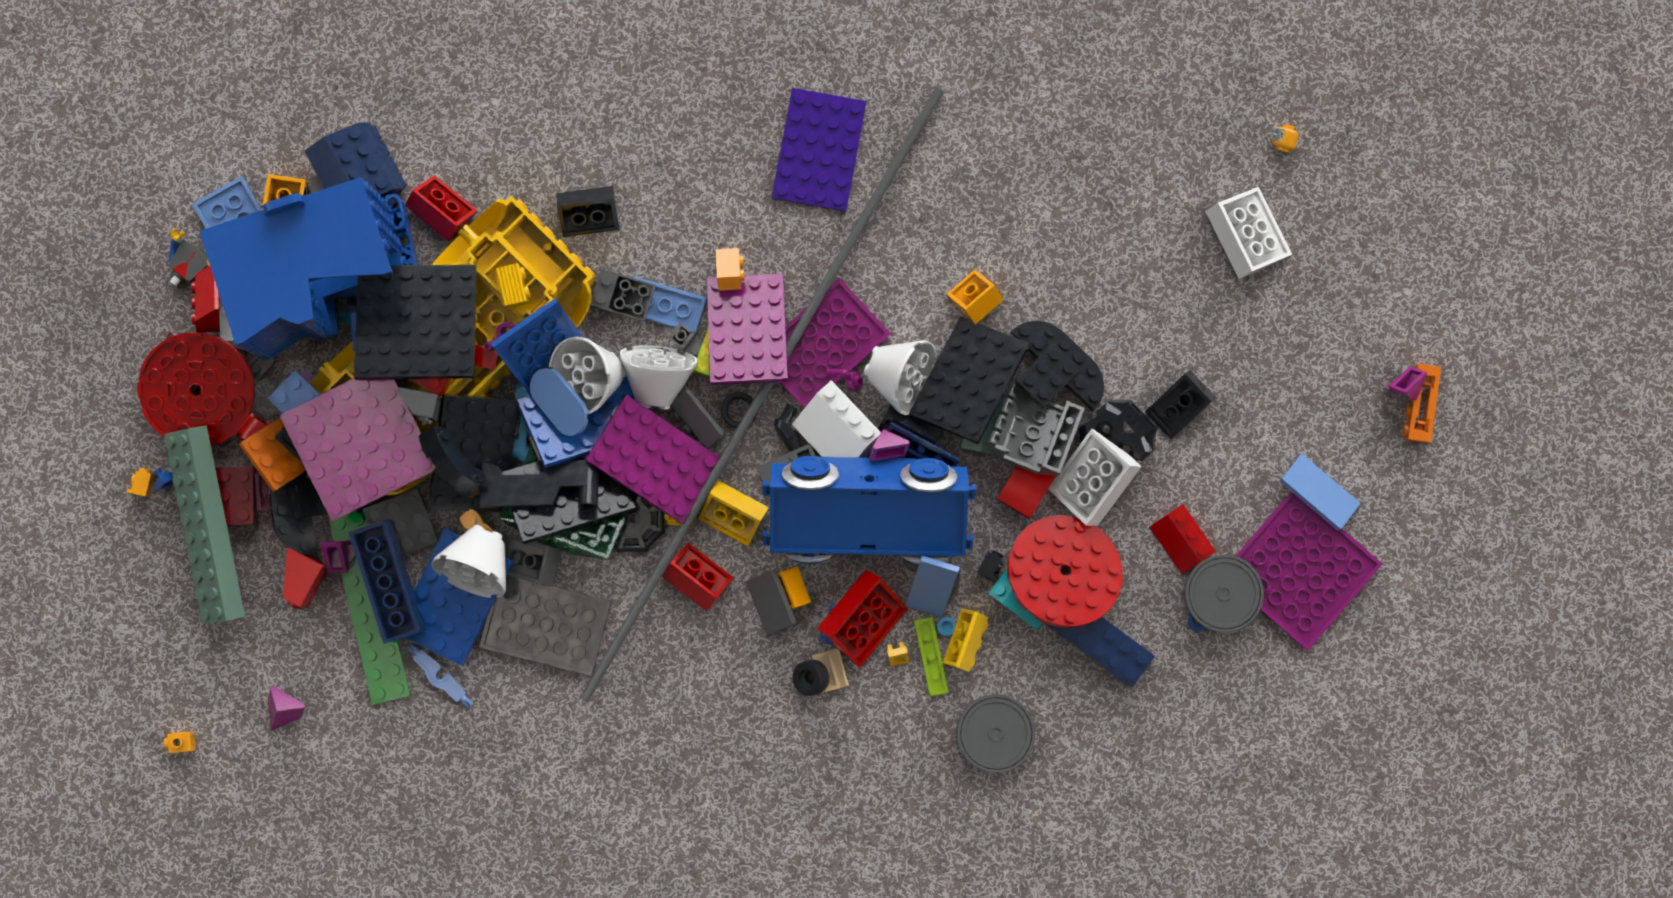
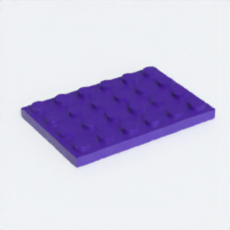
[772,88,867,212]

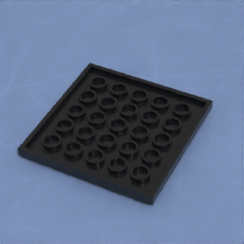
[354,265,477,380]

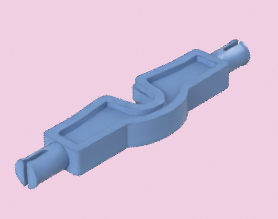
[406,643,474,709]

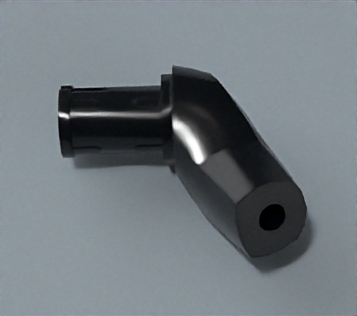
[774,404,801,452]

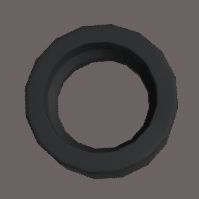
[721,392,757,429]

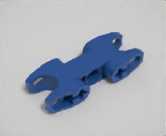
[385,193,420,265]

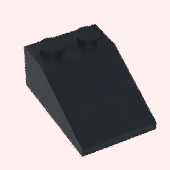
[1145,370,1216,439]

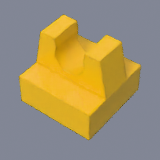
[887,642,909,667]

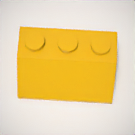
[698,480,769,546]
[942,608,988,672]

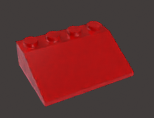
[817,569,908,668]

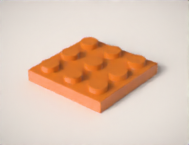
[239,418,306,492]

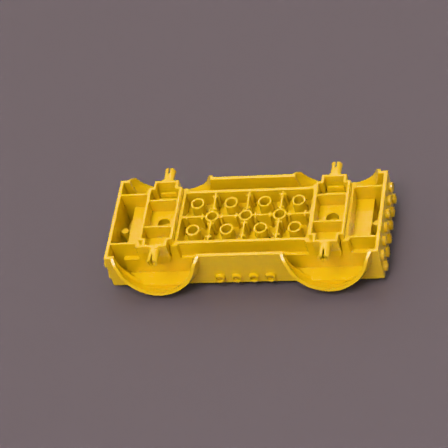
[309,196,596,500]

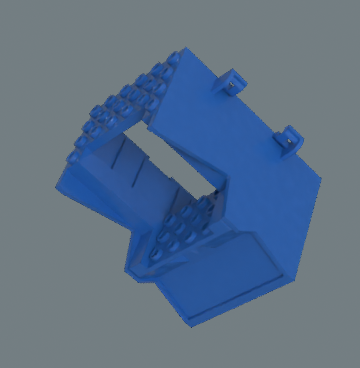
[199,177,408,361]

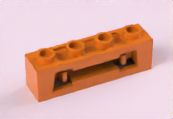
[1402,364,1441,444]

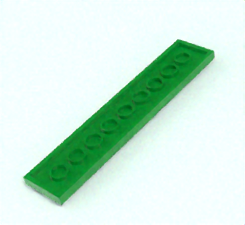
[328,511,411,705]

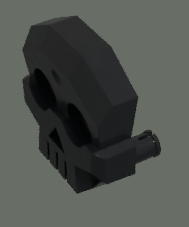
[1078,399,1157,462]

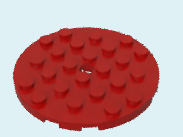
[137,332,255,445]
[1007,515,1123,628]

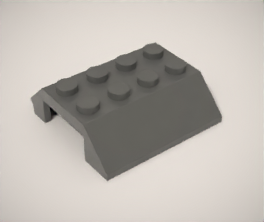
[988,384,1085,475]

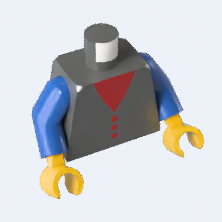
[169,227,210,288]

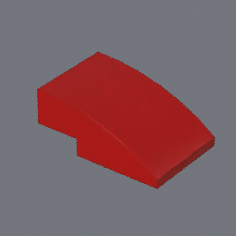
[996,467,1056,519]

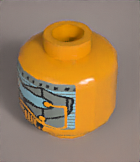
[1272,124,1299,153]

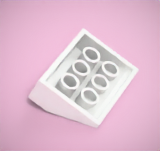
[1205,187,1292,279]
[792,380,881,458]
[1048,429,1142,526]

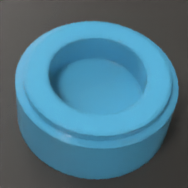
[937,617,956,637]

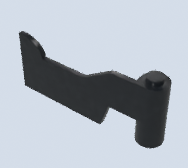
[480,459,599,511]

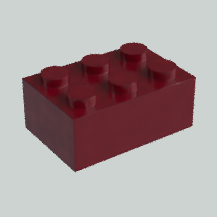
[215,467,258,527]

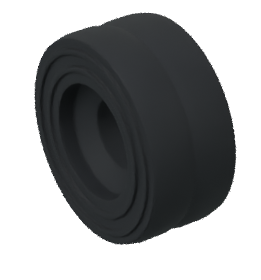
[793,660,829,696]

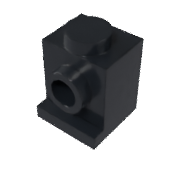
[977,550,1003,581]

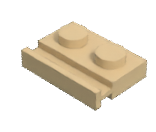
[812,649,849,693]

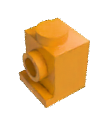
[127,468,156,497]
[164,731,195,753]

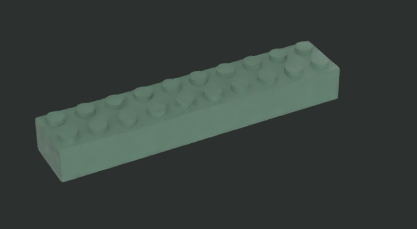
[164,426,245,624]

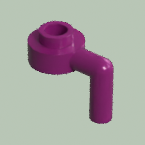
[484,322,516,350]
[826,369,863,391]

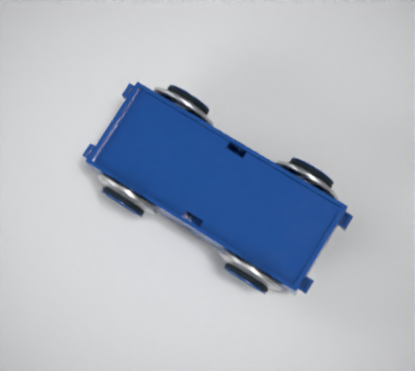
[763,456,976,566]

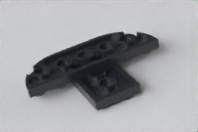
[1010,321,1104,412]
[267,471,328,556]

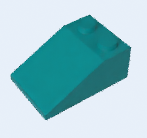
[988,570,1044,631]

